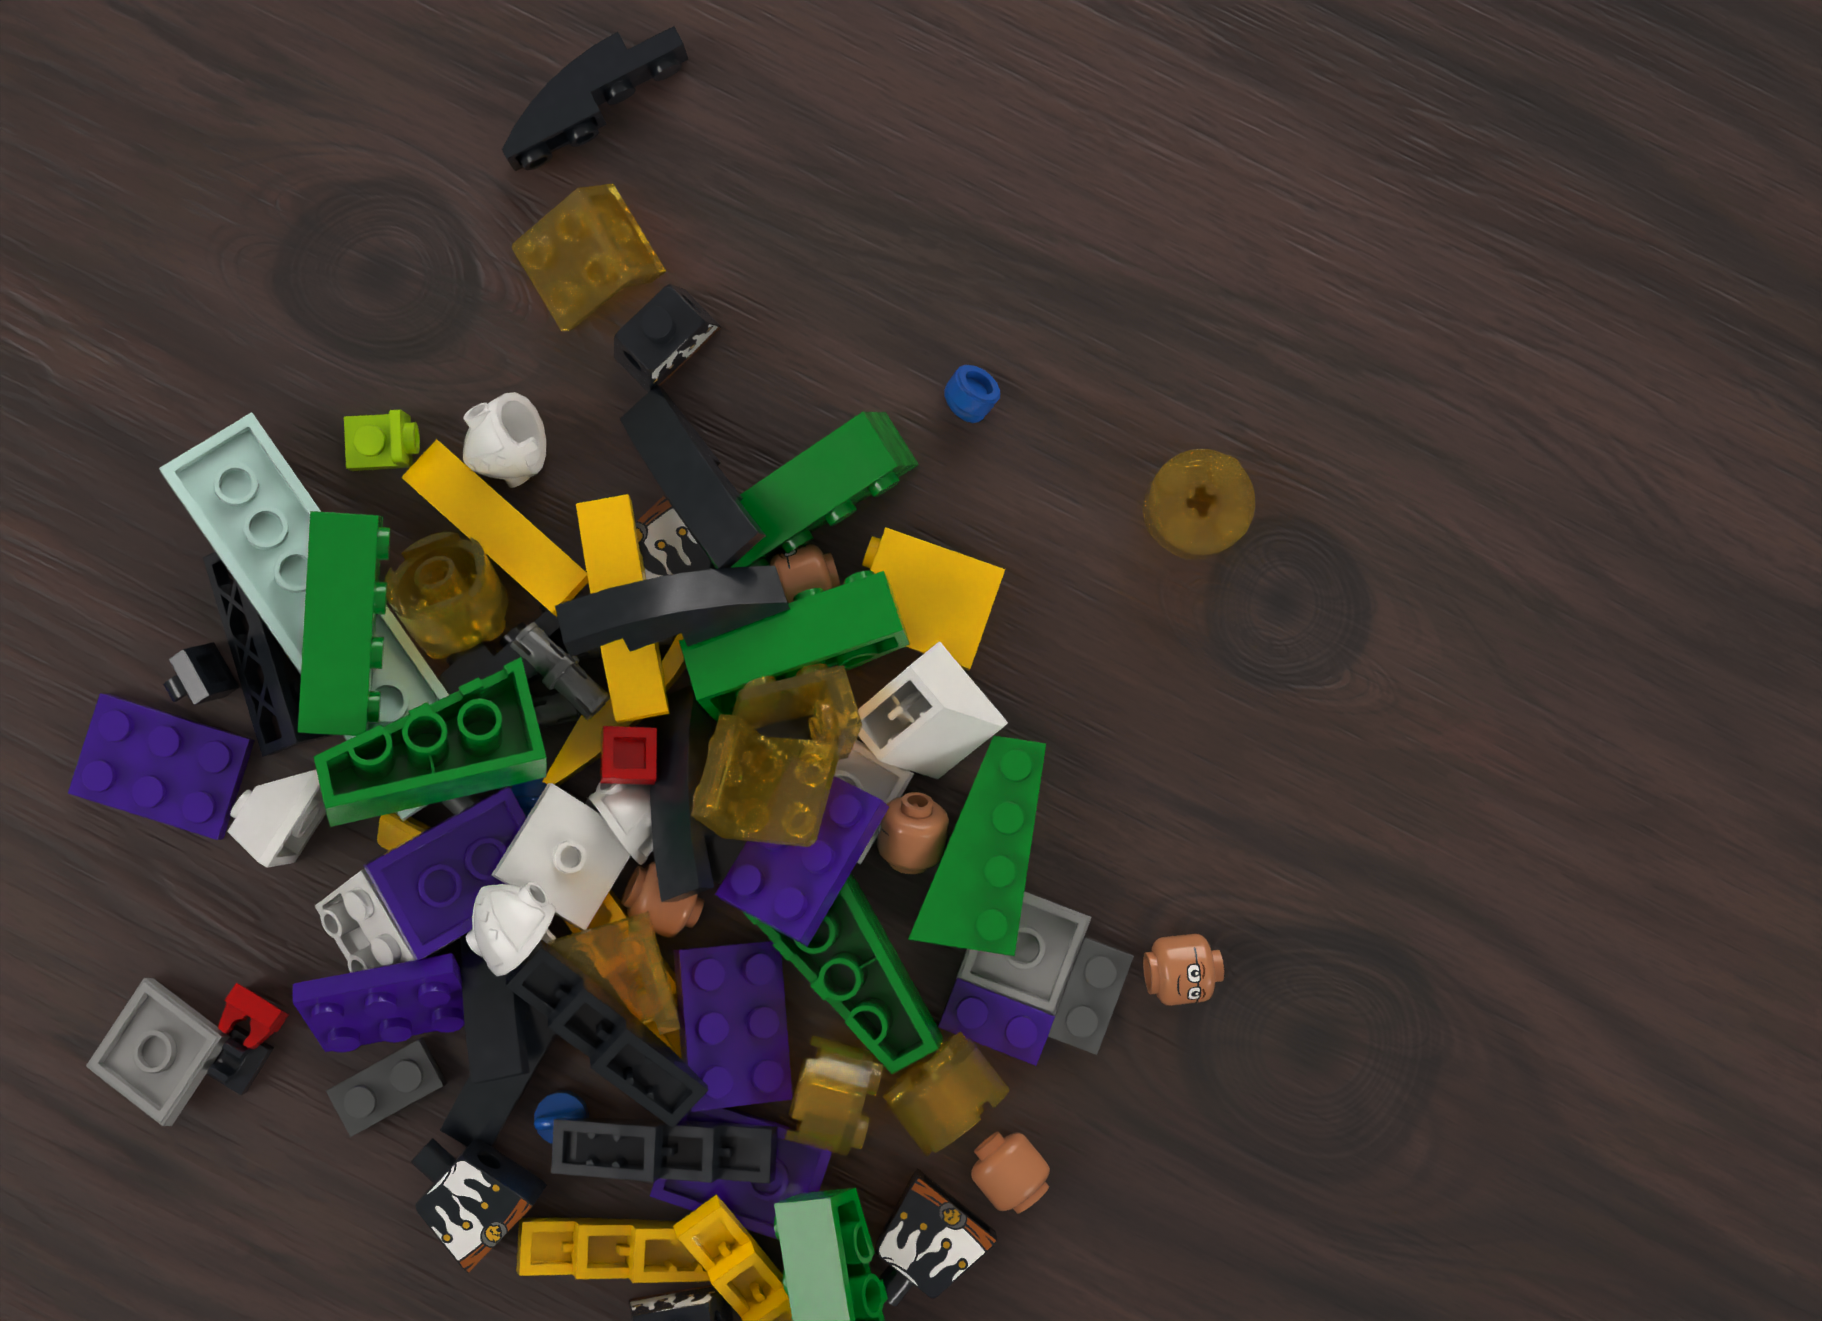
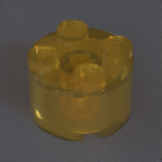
[1143,449,1255,560]
[384,532,509,659]
[883,1031,1010,1156]
[784,1035,883,1156]

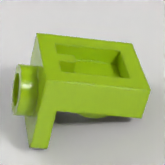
[344,409,420,471]

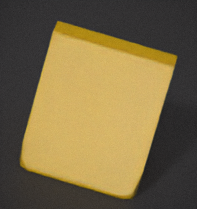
[377,812,431,850]

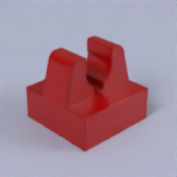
[601,726,657,785]
[218,983,289,1049]

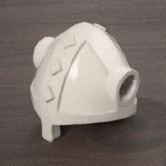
[463,392,546,488]
[586,782,654,865]
[466,882,556,976]

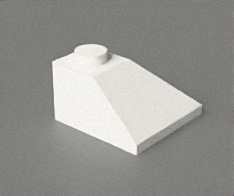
[227,769,326,868]

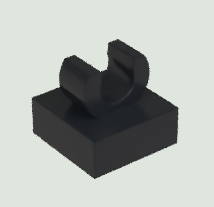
[163,642,239,705]
[206,1024,274,1095]

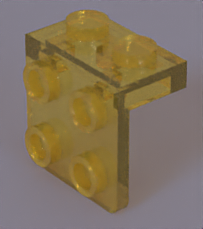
[691,714,840,847]

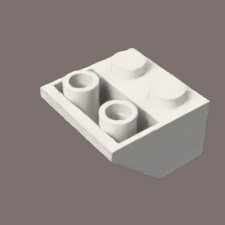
[845,641,1008,779]
[315,869,461,973]

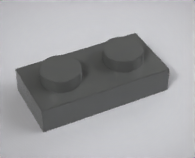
[1048,936,1134,1055]
[326,1037,447,1137]

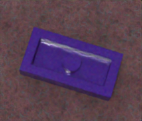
[938,978,1055,1066]

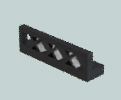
[203,552,333,757]

